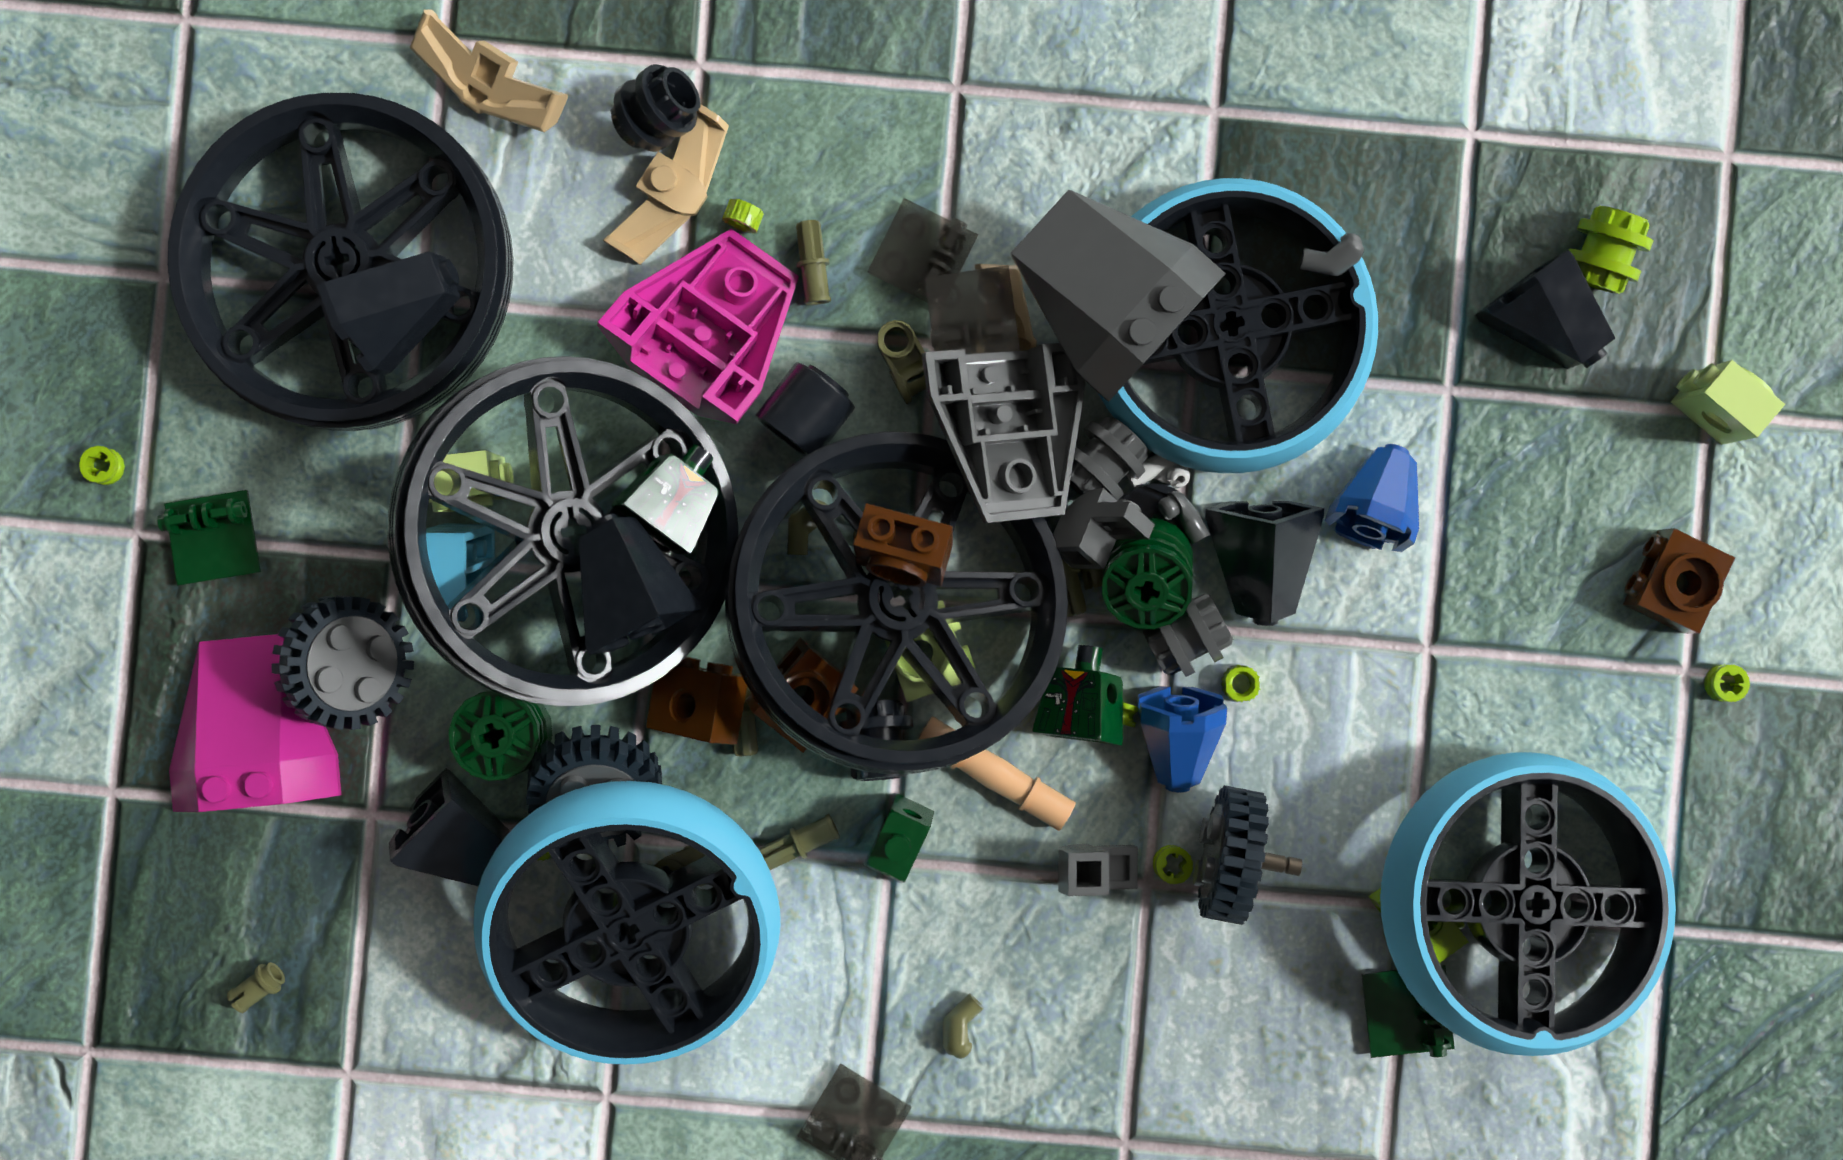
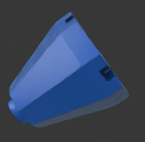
[1324,444,1419,552]
[1137,687,1227,793]

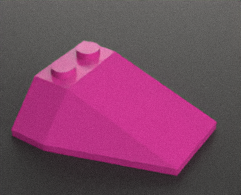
[597,228,799,424]
[169,634,342,812]

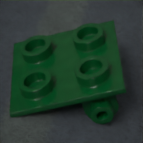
[157,490,261,586]
[1361,965,1455,1058]

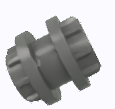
[1070,417,1148,500]
[1142,594,1234,677]

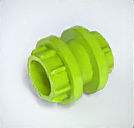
[1568,206,1654,294]

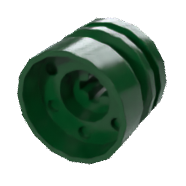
[1102,518,1193,629]
[448,690,553,781]

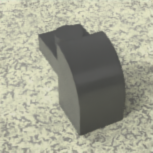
[1053,488,1155,569]
[1058,844,1138,896]

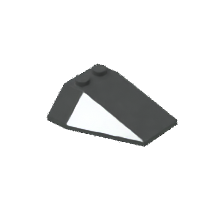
[1010,190,1226,402]
[922,343,1086,524]

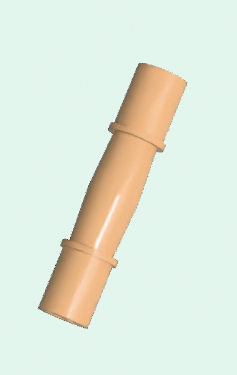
[917,716,1076,831]

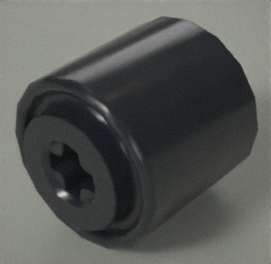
[755,362,855,456]

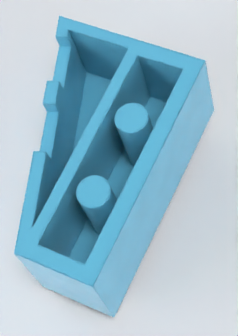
[426,523,495,621]

